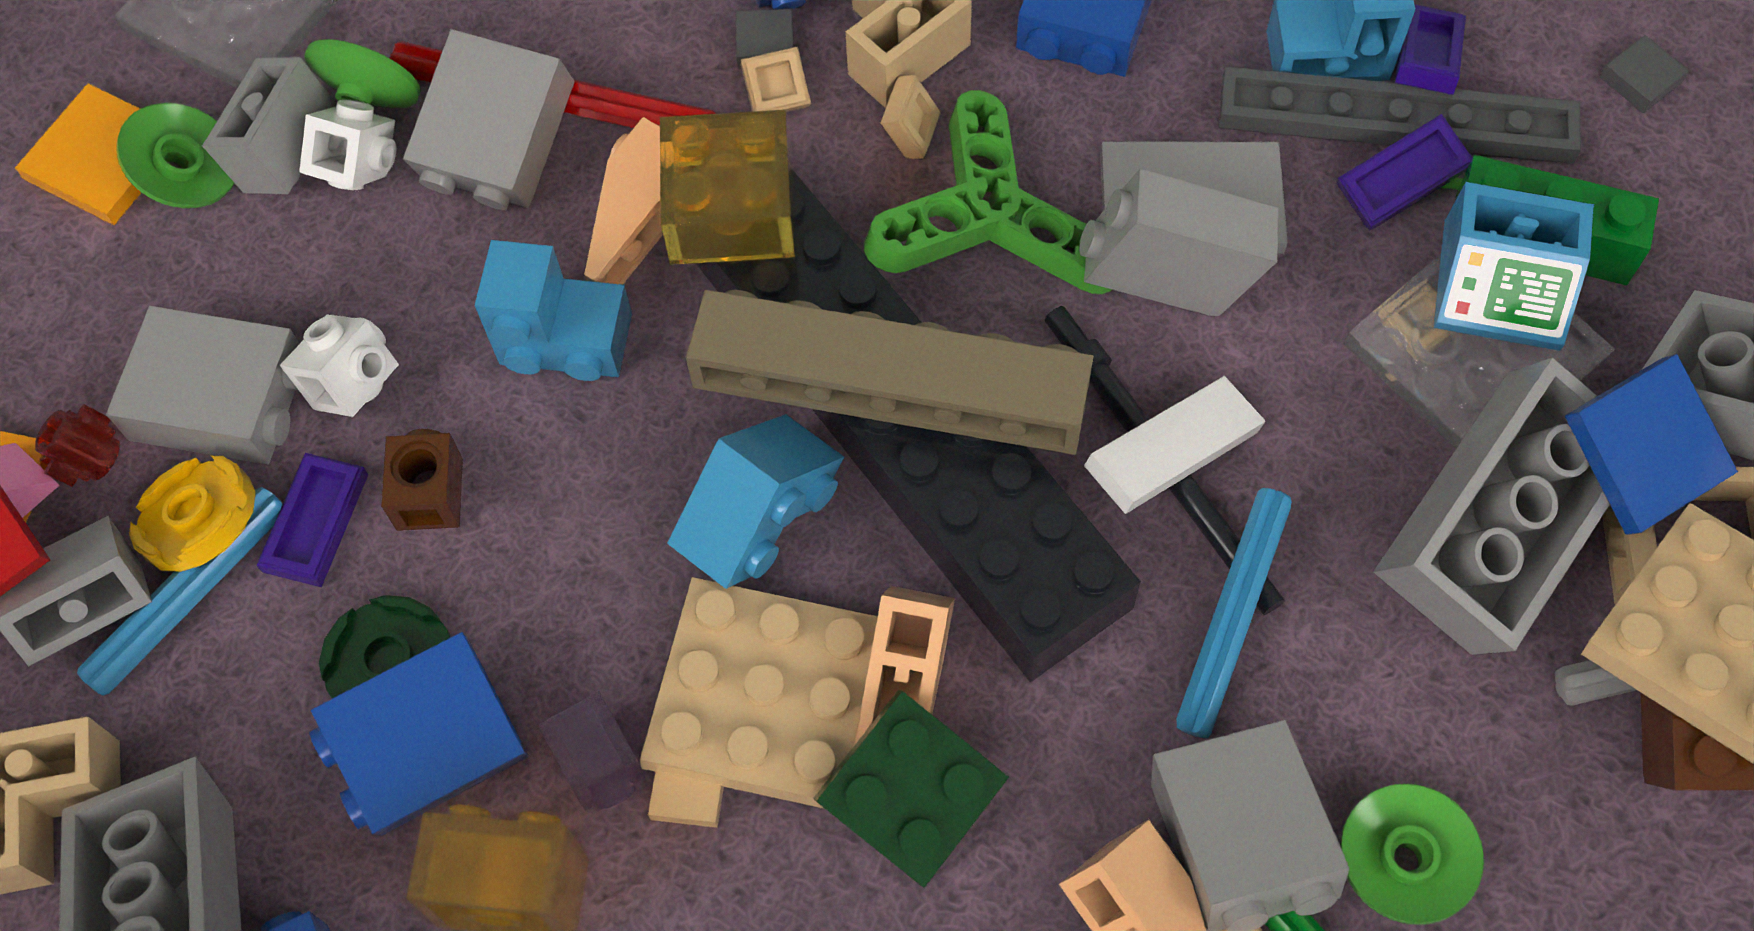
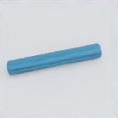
[77,487,283,696]
[1176,488,1292,739]

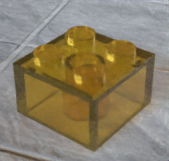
[660,110,795,265]
[406,805,589,931]

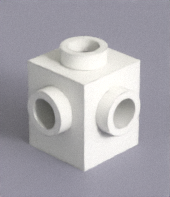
[299,100,396,190]
[280,314,399,417]

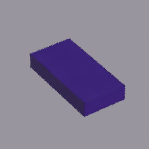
[1395,4,1466,95]
[1336,114,1472,231]
[257,453,368,587]

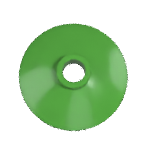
[304,39,421,108]
[116,103,234,208]
[1340,784,1484,925]

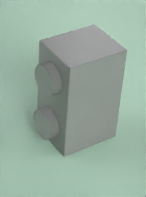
[202,57,337,194]
[0,516,152,667]

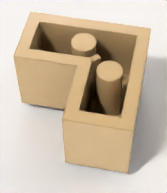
[846,0,972,108]
[0,717,121,894]

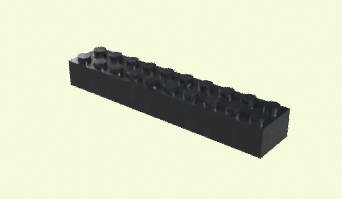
[660,131,1141,682]

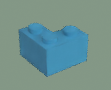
[1266,0,1415,81]
[474,240,632,381]
[667,414,844,589]

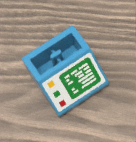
[1434,182,1594,351]

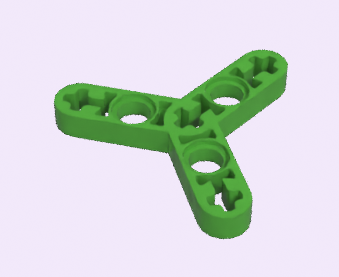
[864,90,1112,294]

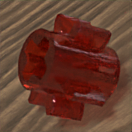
[35,404,120,487]

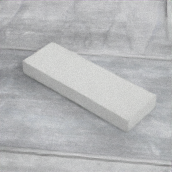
[1084,376,1266,514]

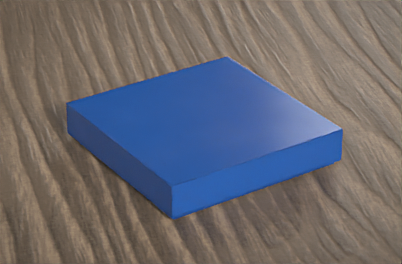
[1565,354,1738,535]

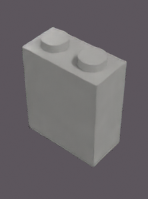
[403,29,575,210]
[1079,168,1279,316]
[106,306,300,465]
[1151,720,1349,931]

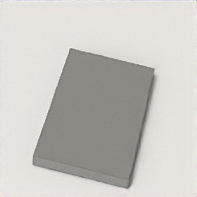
[1100,142,1288,254]

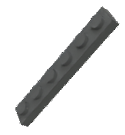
[1218,66,1581,164]

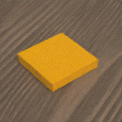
[15,83,142,225]

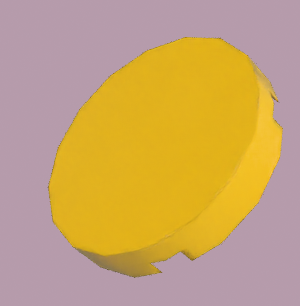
[129,456,256,572]

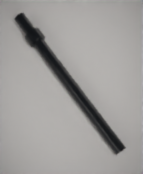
[1045,306,1285,615]

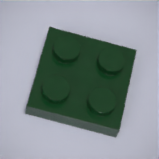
[813,690,1009,888]

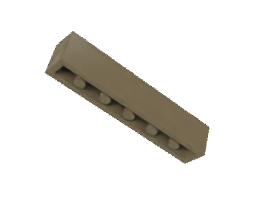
[686,290,1094,455]

